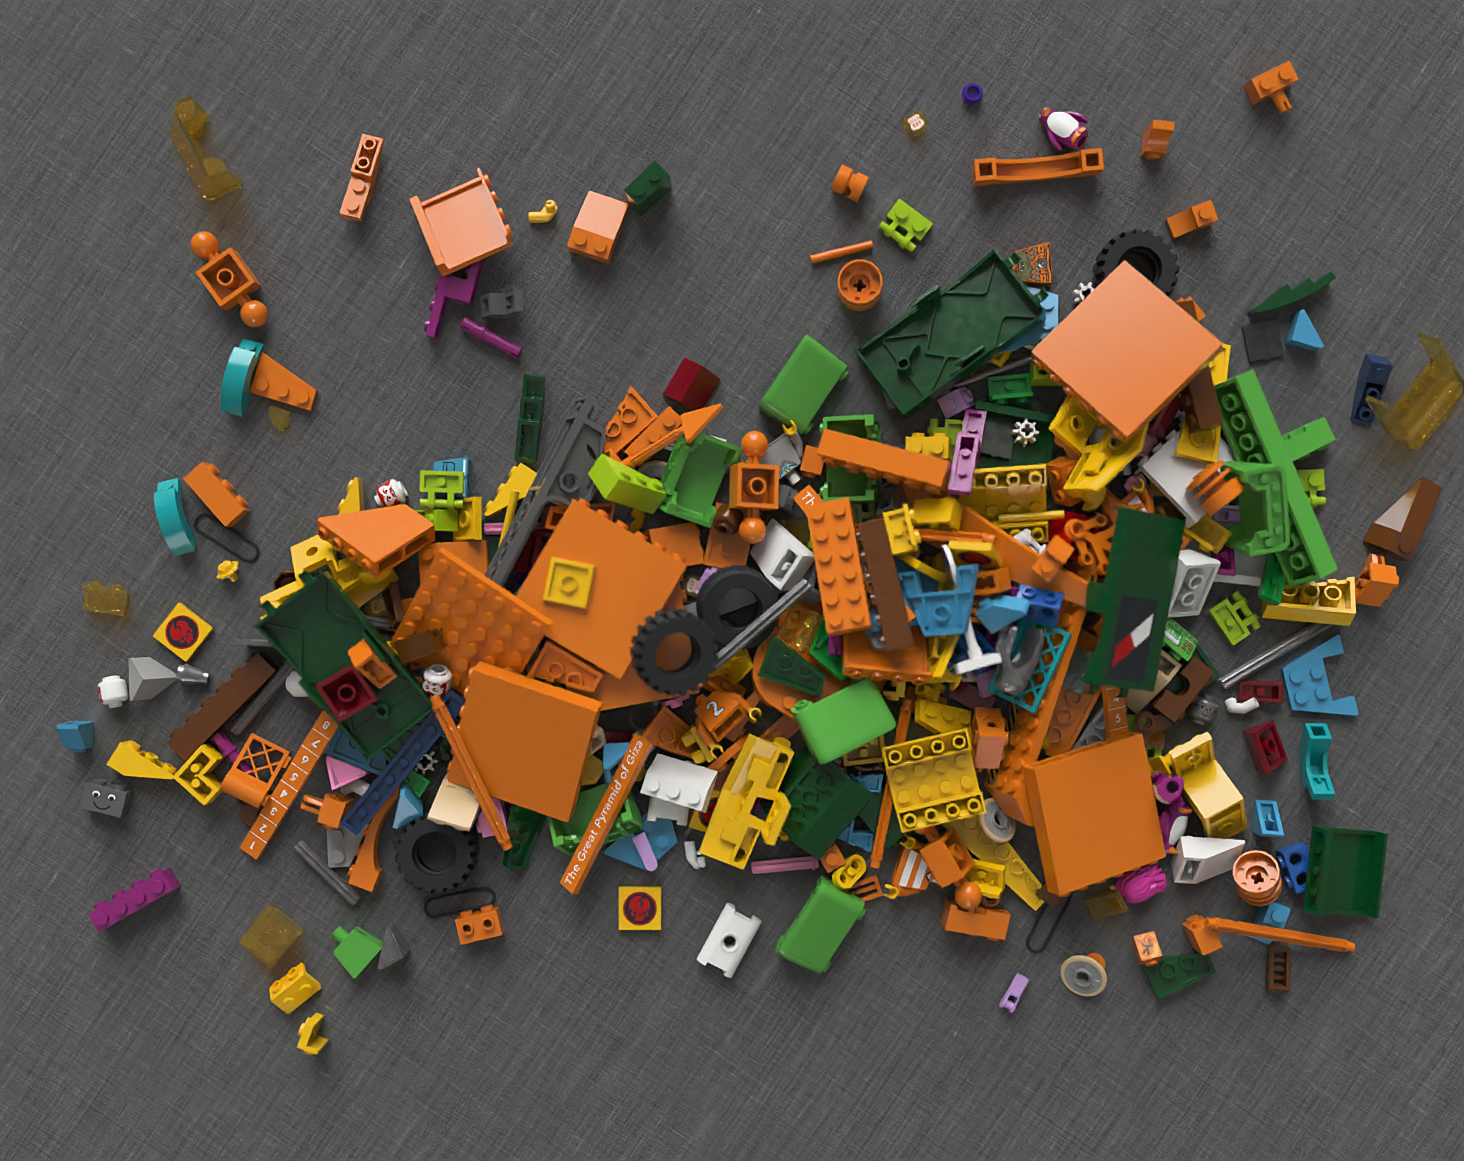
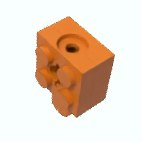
[971,707,1008,773]

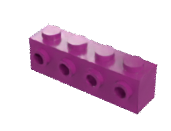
[88,867,181,933]

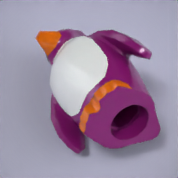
[1038,107,1088,151]
[1151,771,1185,808]
[1158,804,1193,855]

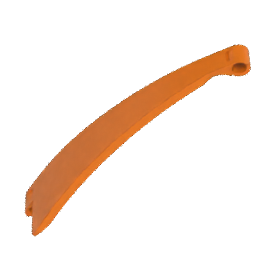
[876,483,1105,616]

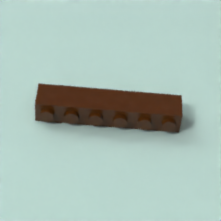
[1176,300,1223,434]
[856,517,915,653]
[167,652,279,761]

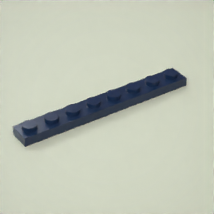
[340,689,466,836]

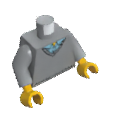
[740,420,803,486]

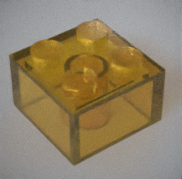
[238,904,304,969]

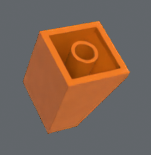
[640,522,705,567]

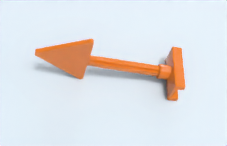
[604,403,723,469]

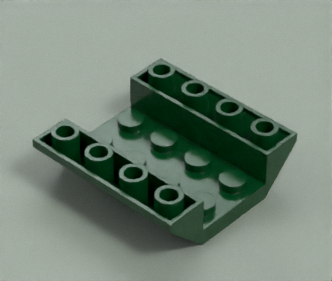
[759,745,875,860]

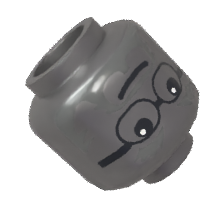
[1187,693,1219,726]

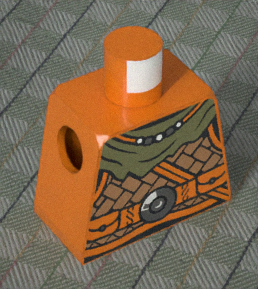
[1012,242,1053,287]

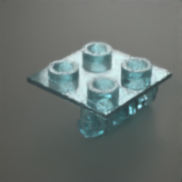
[1061,647,1093,694]

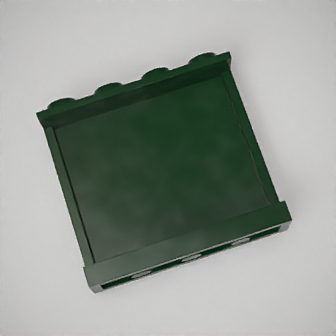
[972,400,1056,492]
[1303,826,1388,918]

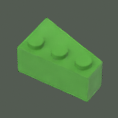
[1282,417,1336,462]

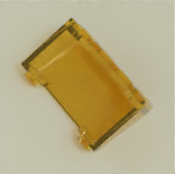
[169,95,243,200]

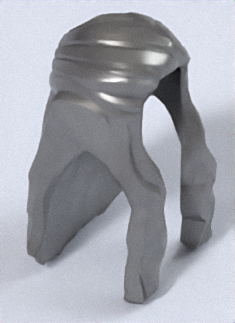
[994,624,1044,694]

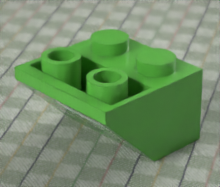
[1162,617,1198,661]

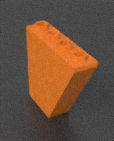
[317,504,435,578]

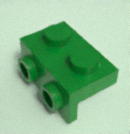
[986,373,1034,406]

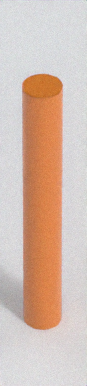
[810,240,873,264]

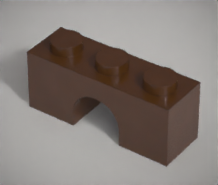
[1149,656,1214,723]

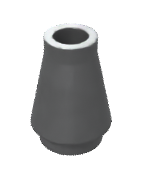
[176,664,210,684]

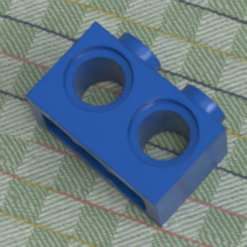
[1017,584,1064,627]
[1276,842,1309,894]

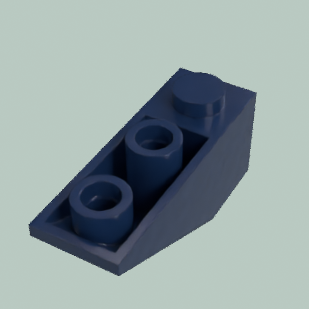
[1350,353,1393,425]

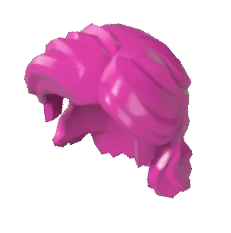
[1114,863,1167,904]

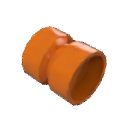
[830,164,869,202]

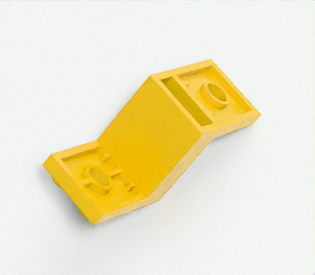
[1169,732,1247,839]

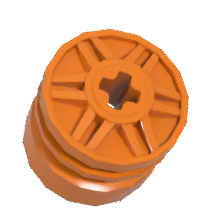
[838,259,882,312]
[1185,459,1246,517]
[1232,850,1282,906]

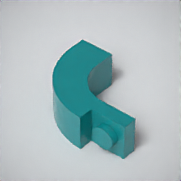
[221,339,264,417]
[154,478,195,556]
[1300,723,1335,800]

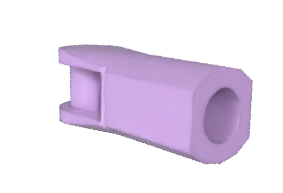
[1211,508,1241,524]
[632,831,658,871]
[999,973,1030,1013]

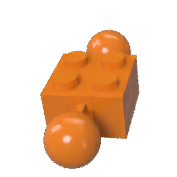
[191,231,268,328]
[729,431,779,544]
[914,825,982,909]

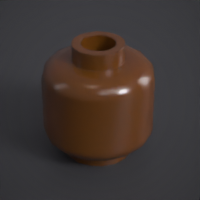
[713,504,744,535]

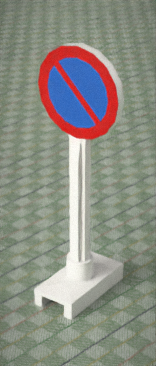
[941,544,1002,674]

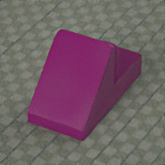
[1211,543,1236,576]

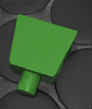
[331,926,383,979]

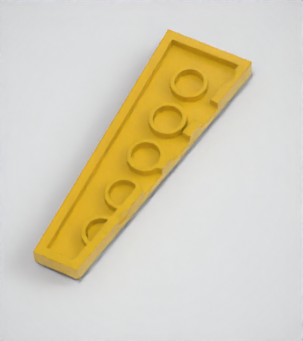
[1173,344,1231,464]
[942,815,1045,911]

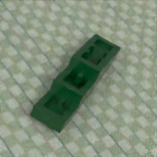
[1248,271,1336,316]
[515,373,546,464]

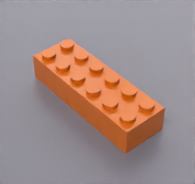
[817,429,952,496]
[806,497,874,637]

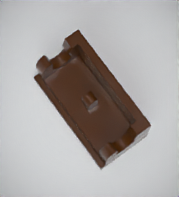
[393,628,447,665]

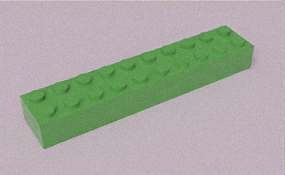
[1214,369,1338,586]

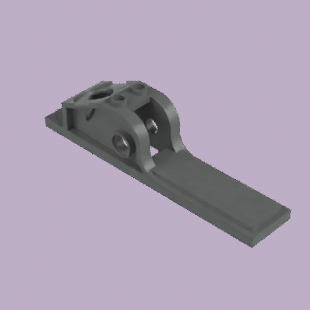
[484,395,606,588]

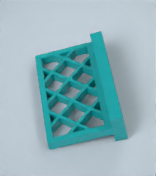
[987,618,1072,713]

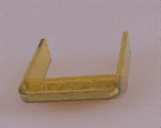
[1366,333,1464,450]

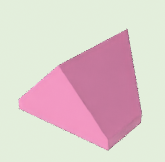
[326,755,370,790]

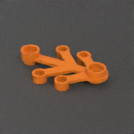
[1064,514,1115,576]

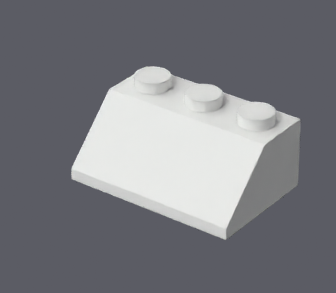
[1168,549,1221,618]
[640,753,718,813]

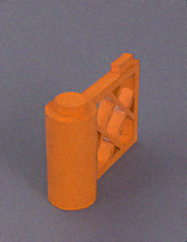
[220,733,292,809]

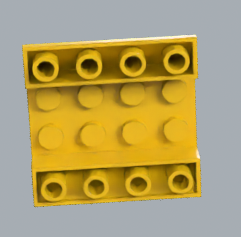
[959,464,1049,543]
[882,728,987,833]

